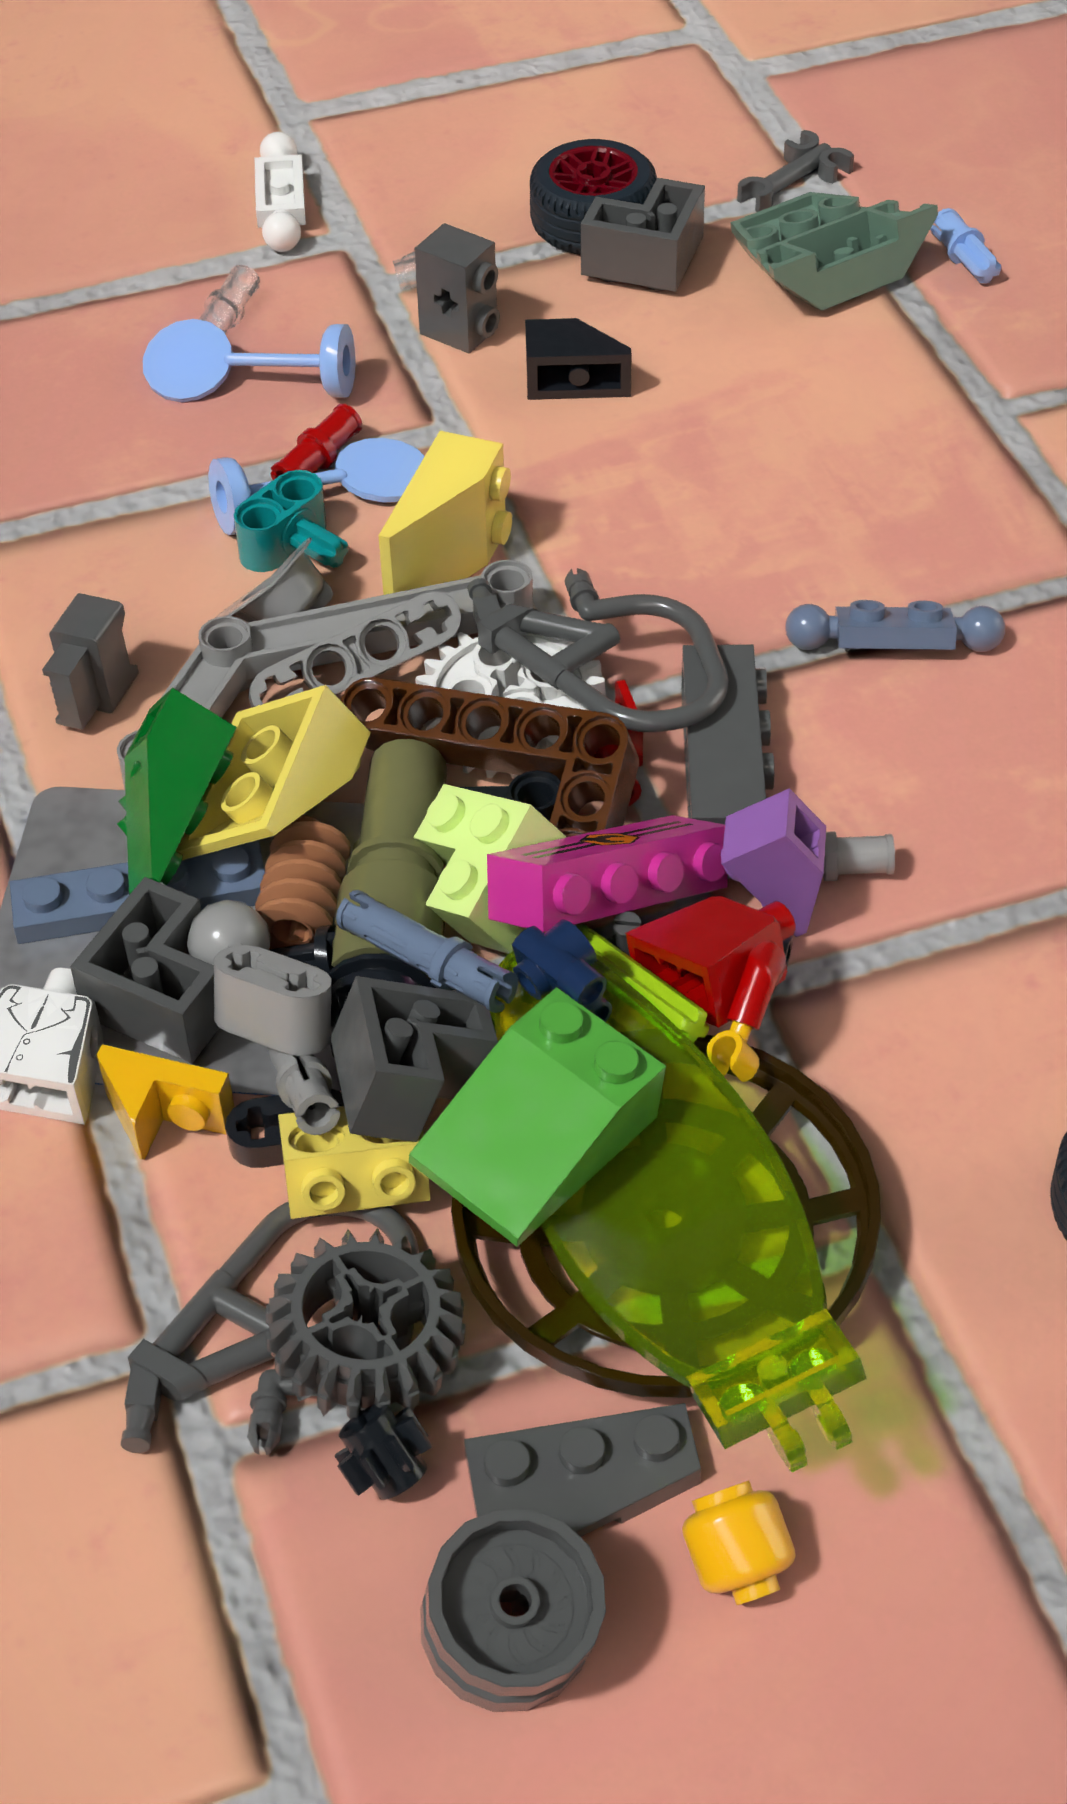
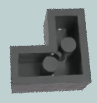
[581,178,705,292]
[70,877,219,1064]
[330,976,498,1142]

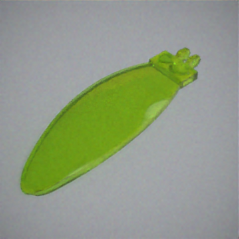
[490,951,867,1473]

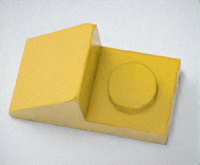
[97,1044,235,1160]

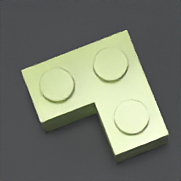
[413,784,566,955]

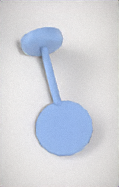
[143,319,356,403]
[208,438,425,535]

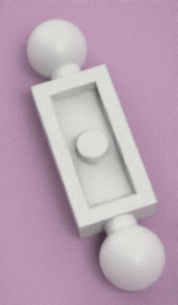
[254,132,306,252]

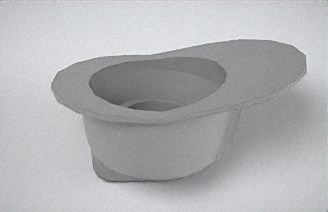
[215,537,333,622]

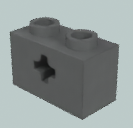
[414,223,500,353]

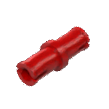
[270,403,363,480]

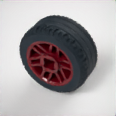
[530,139,657,255]

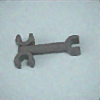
[737,130,854,212]

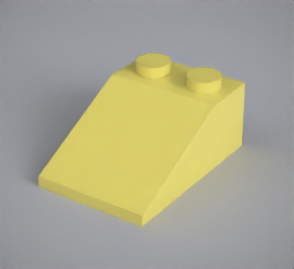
[378,431,512,595]
[176,685,371,860]

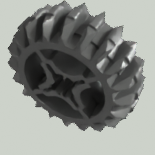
[266,1228,465,1419]

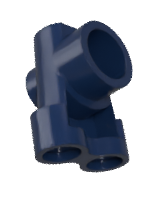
[512,919,612,1022]

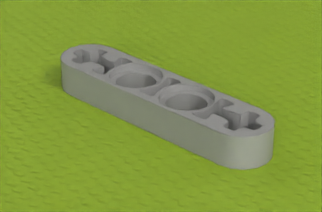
[248,591,461,707]

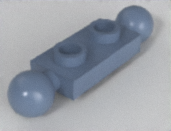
[785,600,1005,652]

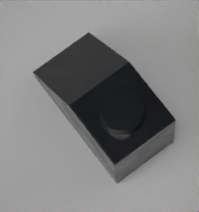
[525,318,632,400]

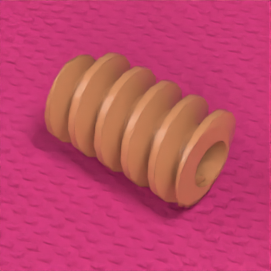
[255,815,351,949]

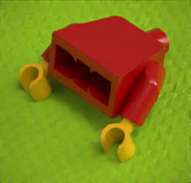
[604,896,796,1082]

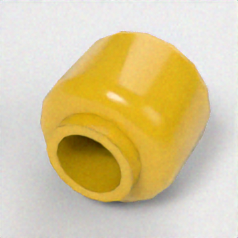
[682,1480,796,1605]

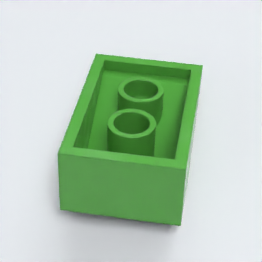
[409,987,666,1247]

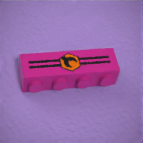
[487,815,728,932]

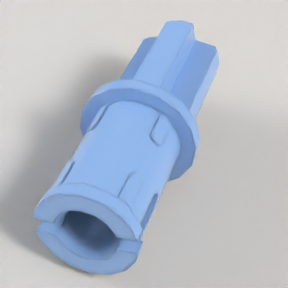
[930,208,1001,284]

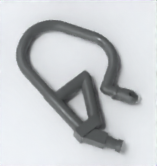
[467,568,729,732]
[121,1202,419,1455]

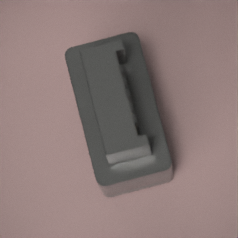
[42,593,139,730]

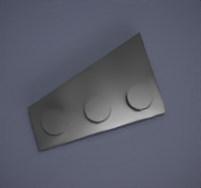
[464,1403,701,1537]

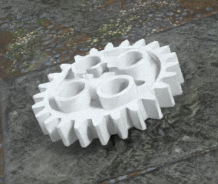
[415,632,606,779]

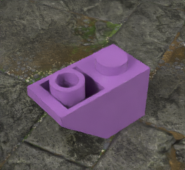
[721,788,826,937]

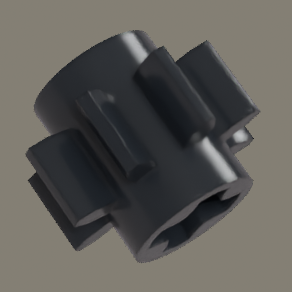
[335,1404,432,1500]

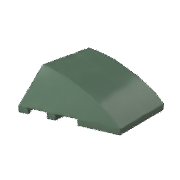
[730,192,938,311]

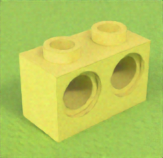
[278,1106,431,1219]

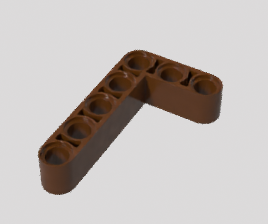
[341,677,639,837]

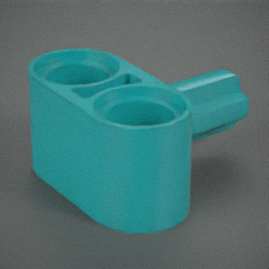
[234,470,349,572]

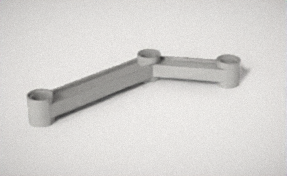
[117,559,534,793]

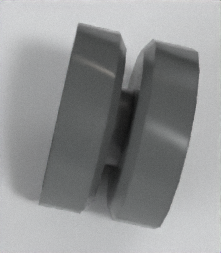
[420,1508,606,1712]

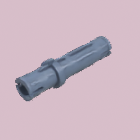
[336,890,518,1013]

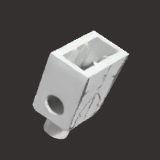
[0,968,103,1125]

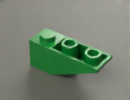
[124,688,237,895]

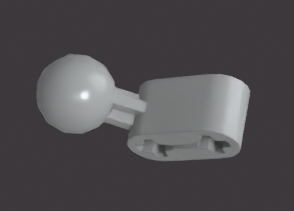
[187,900,331,1056]

